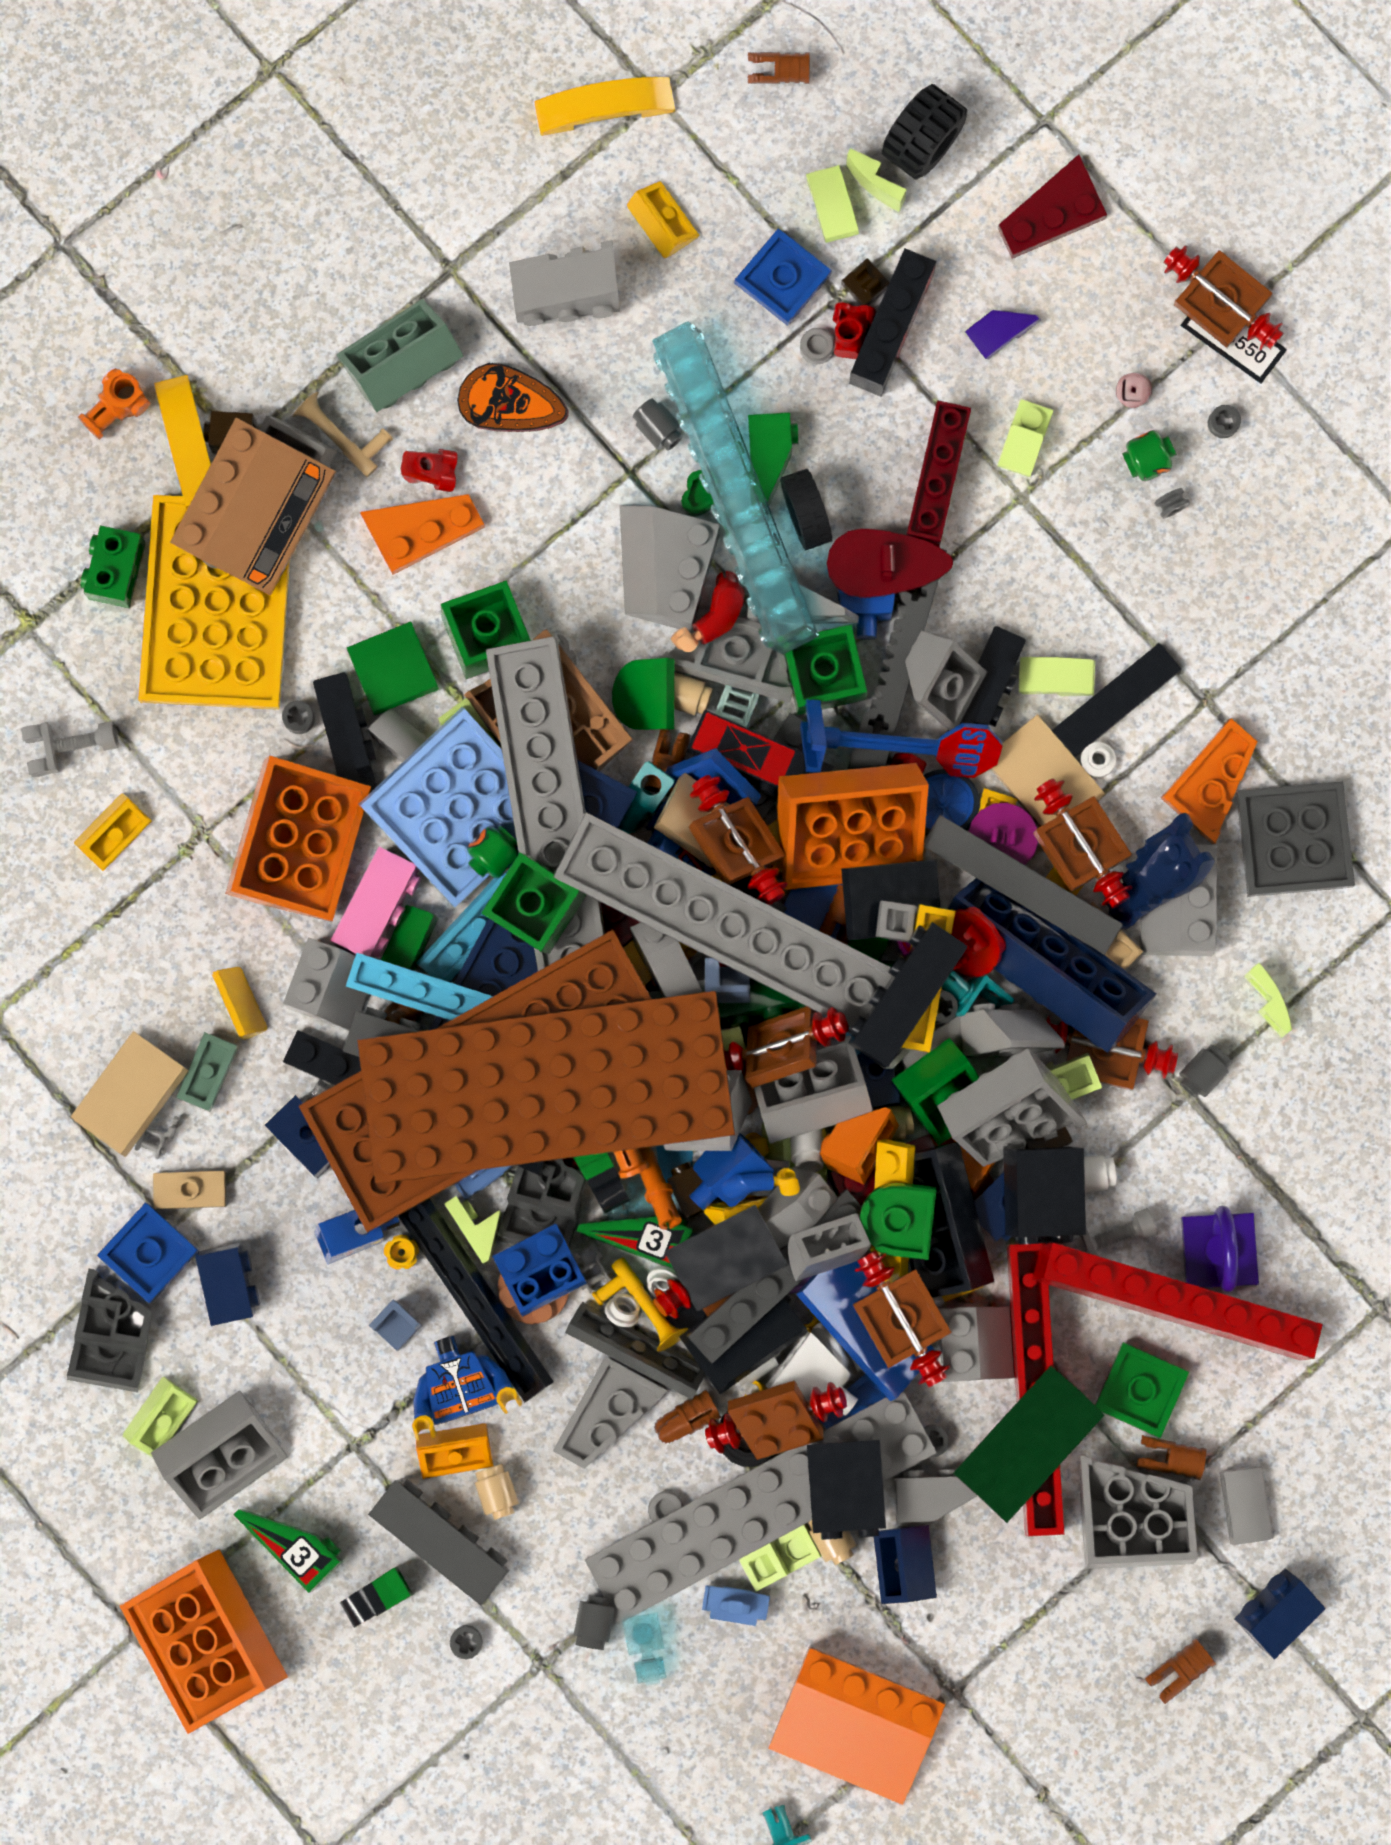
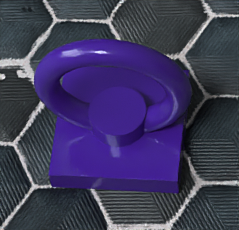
[1181,1205,1259,1292]

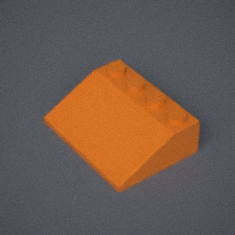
[225,756,371,922]
[777,763,929,890]
[120,1549,288,1734]
[768,1646,946,1805]

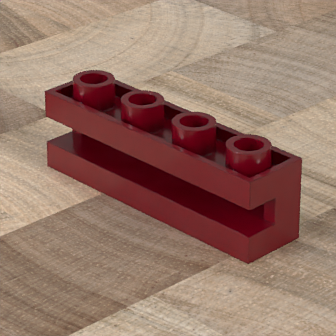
[906,400,971,547]

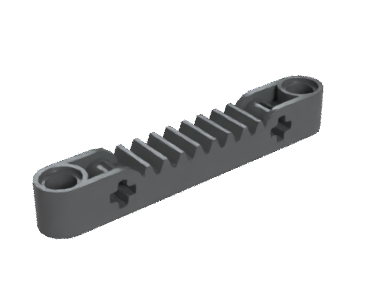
[847,549,947,770]

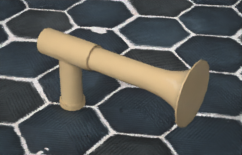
[292,391,393,477]

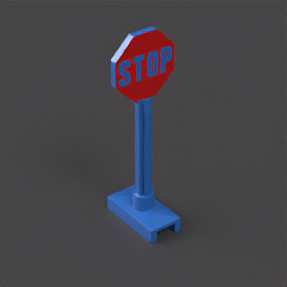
[800,699,1003,778]

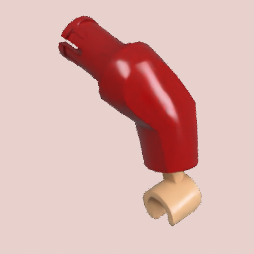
[671,571,745,652]

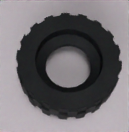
[780,468,833,551]

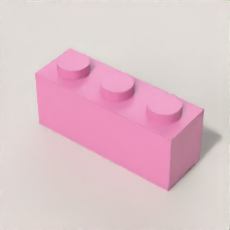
[330,847,421,959]

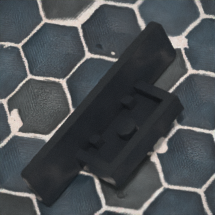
[947,626,1026,732]
[313,672,377,794]

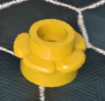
[384,1235,419,1270]

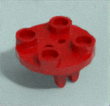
[951,907,1006,977]

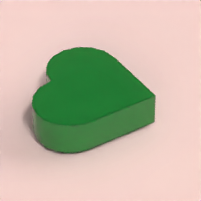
[681,470,725,517]

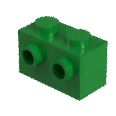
[80,525,146,608]

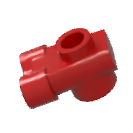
[832,302,876,359]
[400,449,458,492]

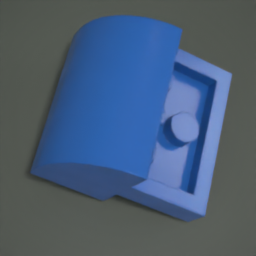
[492,1224,587,1317]

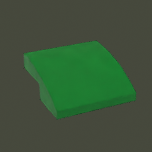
[346,621,439,716]

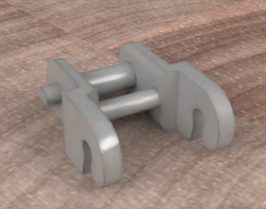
[135,1116,180,1159]
[580,1238,612,1293]

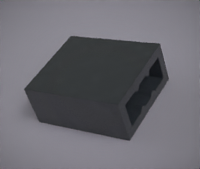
[1003,1147,1086,1244]
[807,1440,886,1540]

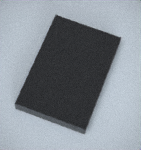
[841,859,940,940]
[679,1298,808,1395]

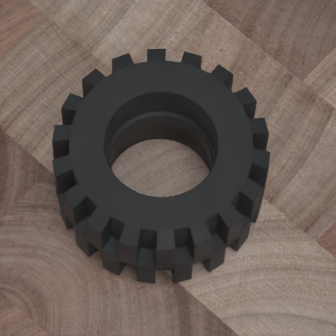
[882,84,968,180]

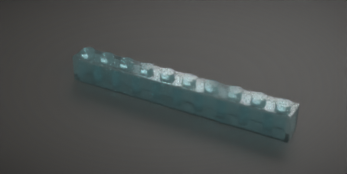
[652,321,819,655]

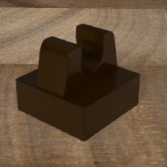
[841,258,890,306]

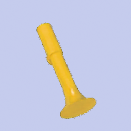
[591,1257,688,1352]

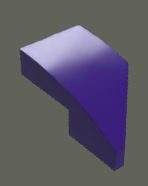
[965,310,1041,359]

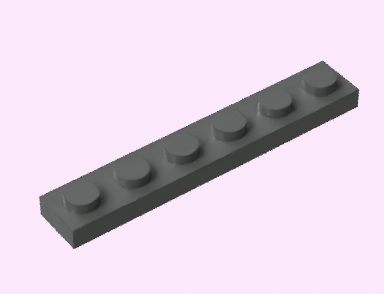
[687,1190,862,1363]

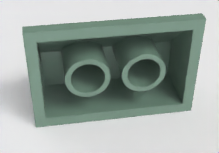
[336,299,464,412]

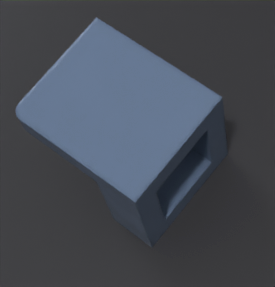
[705,958,750,1003]
[369,1299,422,1351]

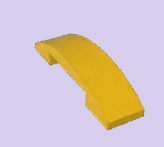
[534,77,675,136]
[154,375,211,509]

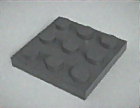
[1236,781,1355,897]

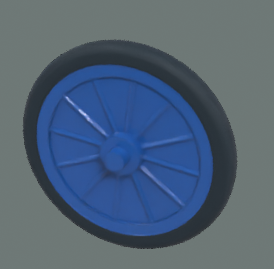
[923,769,980,836]

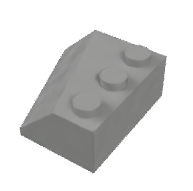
[509,240,620,326]
[619,505,720,630]
[937,1048,1087,1167]
[1080,1455,1198,1569]

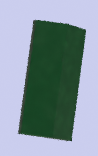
[953,1366,1105,1523]

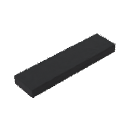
[1052,643,1182,757]

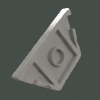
[661,617,792,703]

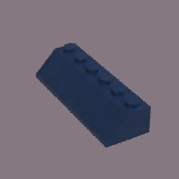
[947,878,1157,1053]

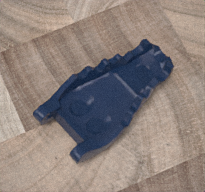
[1104,813,1215,930]

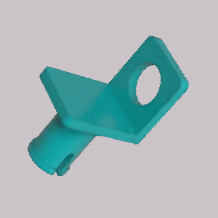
[619,761,675,834]
[942,971,1014,1017]
[762,1805,812,1845]

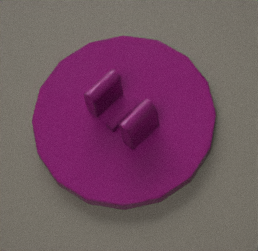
[968,803,1038,865]

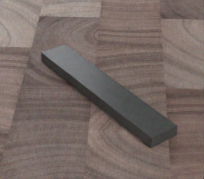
[924,815,1123,955]

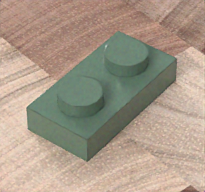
[176,1032,239,1112]

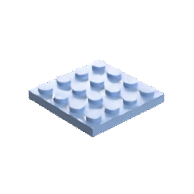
[359,707,518,907]

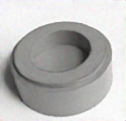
[800,328,835,365]
[648,1491,684,1523]

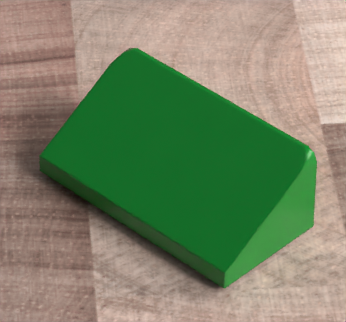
[381,904,439,971]

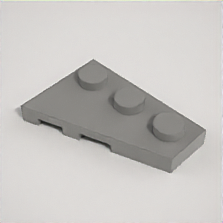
[553,1356,668,1469]

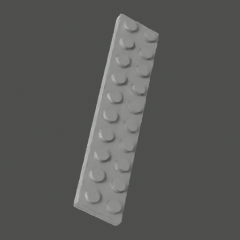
[486,636,606,971]
[553,813,892,1028]
[585,1391,937,1624]

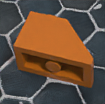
[819,1107,899,1184]

